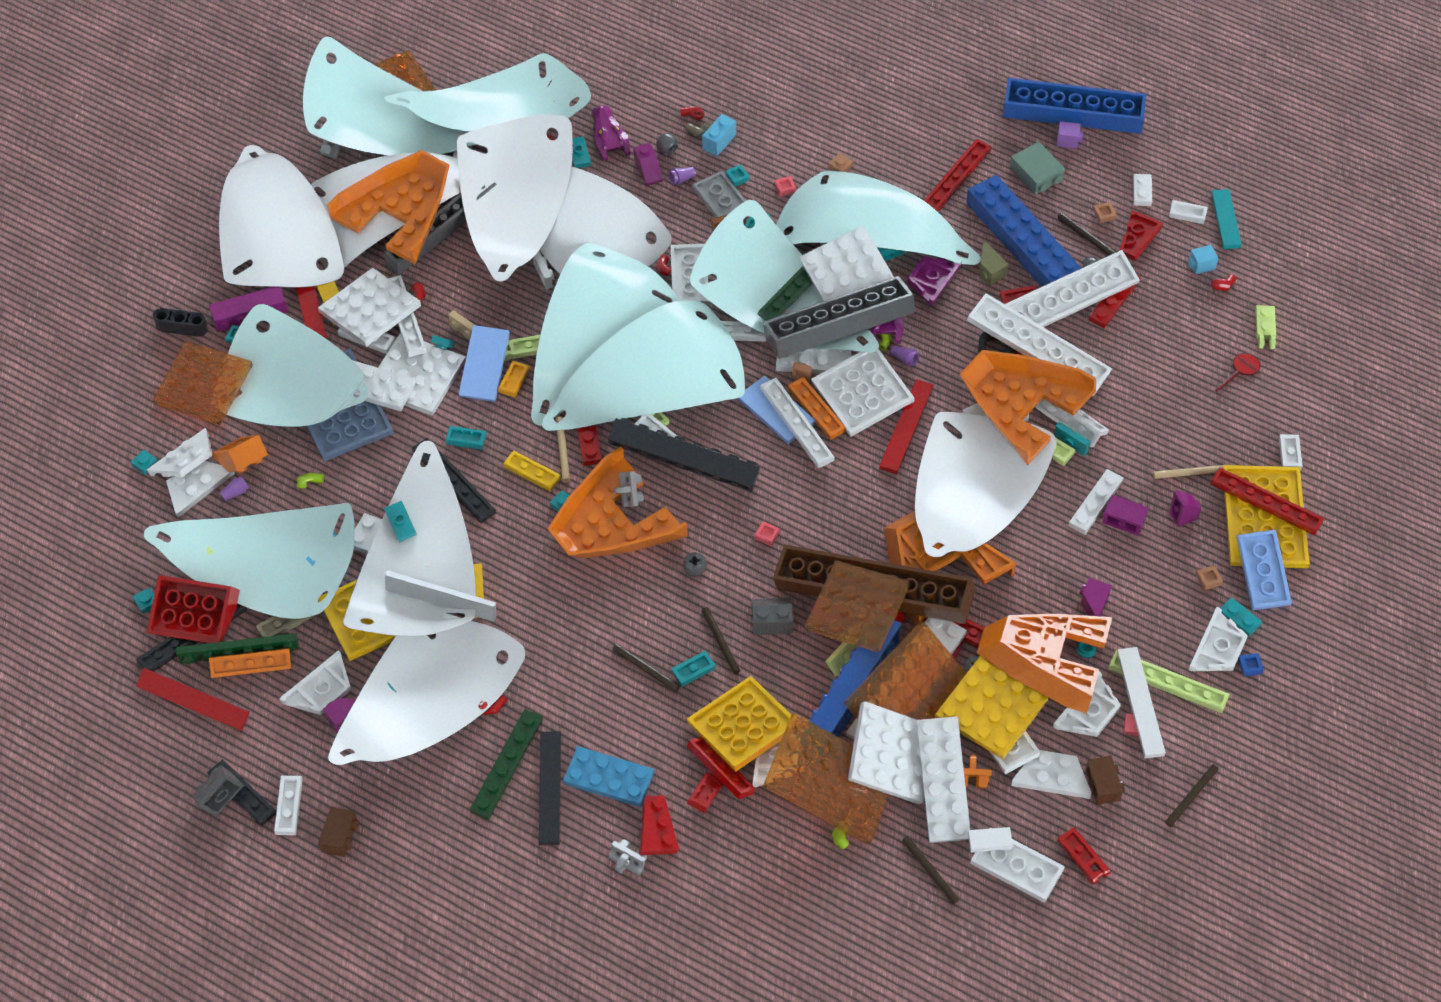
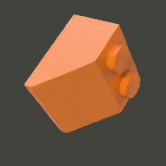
[212,434,268,474]

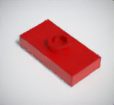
[687,771,723,813]

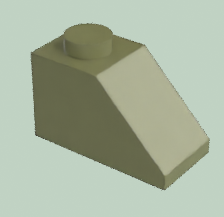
[979,242,1009,286]

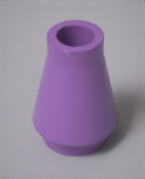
[668,167,696,185]
[890,345,919,366]
[220,475,249,501]

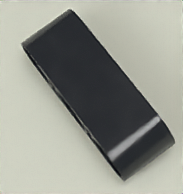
[153,308,208,337]

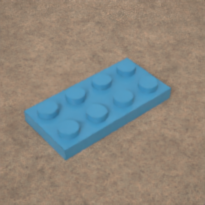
[563,746,654,807]

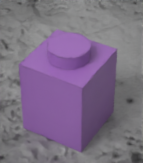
[1057,121,1083,149]

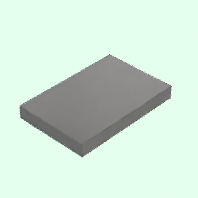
[692,171,746,218]

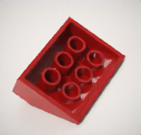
[146,575,240,643]

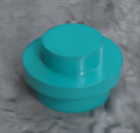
[1076,642,1096,658]

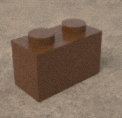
[1085,755,1125,805]
[318,806,359,857]

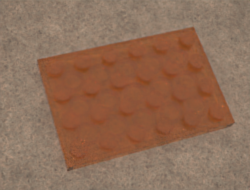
[843,622,967,720]
[763,713,889,844]

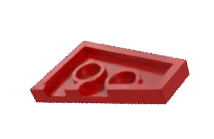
[1119,210,1163,261]
[639,795,679,855]

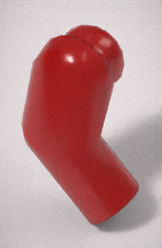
[1211,274,1237,291]

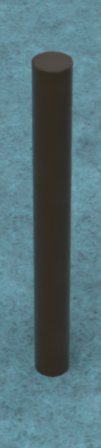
[1057,212,1116,256]
[701,607,741,675]
[612,644,680,692]
[1165,764,1219,827]
[902,836,960,904]

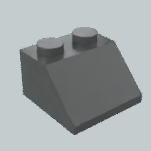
[751,598,793,635]
[192,765,244,816]

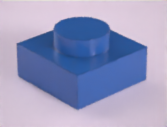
[1238,653,1264,677]

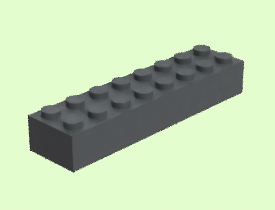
[763,276,915,359]

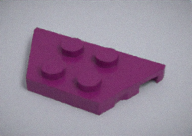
[907,257,962,306]

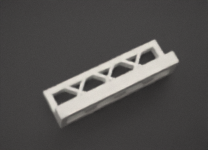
[1035,399,1109,447]

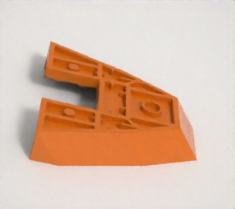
[327,150,450,265]
[960,350,1096,465]
[547,447,687,558]
[884,511,1016,630]
[977,614,1112,713]

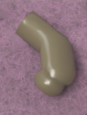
[685,122,711,137]

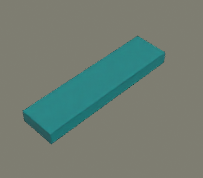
[1211,189,1242,249]

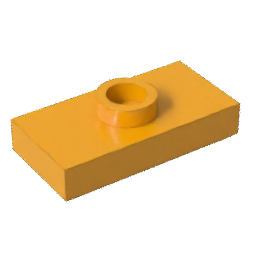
[498,361,530,398]

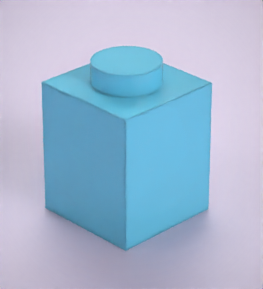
[1188,245,1218,274]

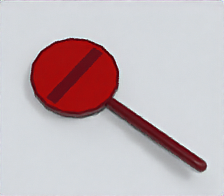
[1215,353,1260,392]

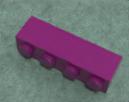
[209,286,288,332]

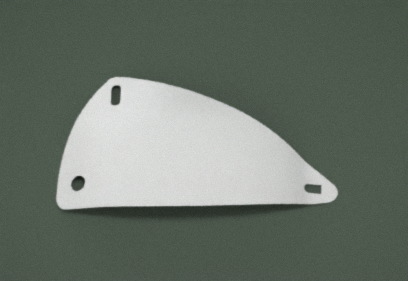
[457,114,573,281]
[219,145,344,287]
[310,152,461,269]
[540,166,671,274]
[915,412,1057,557]
[343,441,476,636]
[328,613,525,765]

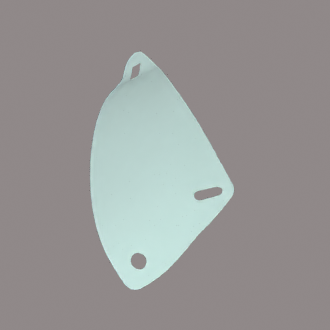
[303,37,476,155]
[385,53,591,132]
[776,171,981,265]
[690,200,879,353]
[531,243,680,425]
[542,301,745,431]
[211,304,369,427]
[144,503,355,619]

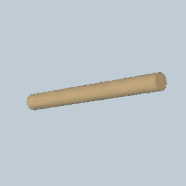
[556,416,570,483]
[1153,465,1223,479]

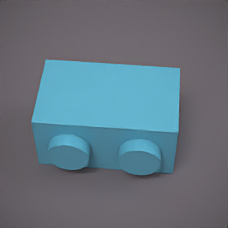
[702,114,736,157]

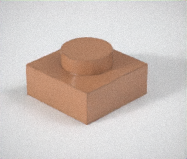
[828,153,853,172]
[1093,202,1117,223]
[792,362,812,383]
[1196,565,1223,590]

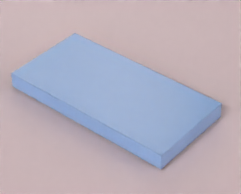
[459,325,510,402]
[737,376,816,445]
[1236,530,1292,611]

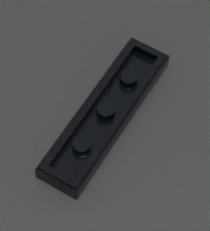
[207,759,277,827]

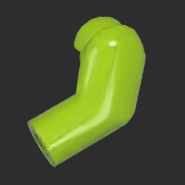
[877,334,892,351]
[296,473,324,488]
[832,819,850,849]

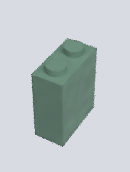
[1010,142,1065,195]

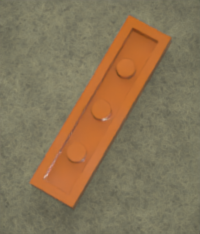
[788,377,846,440]
[209,648,292,678]

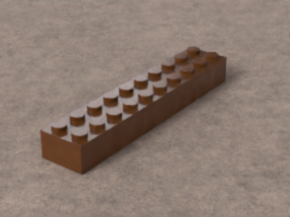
[773,544,975,624]

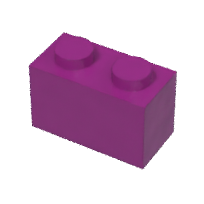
[1102,495,1149,536]

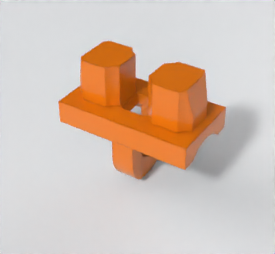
[963,755,992,789]

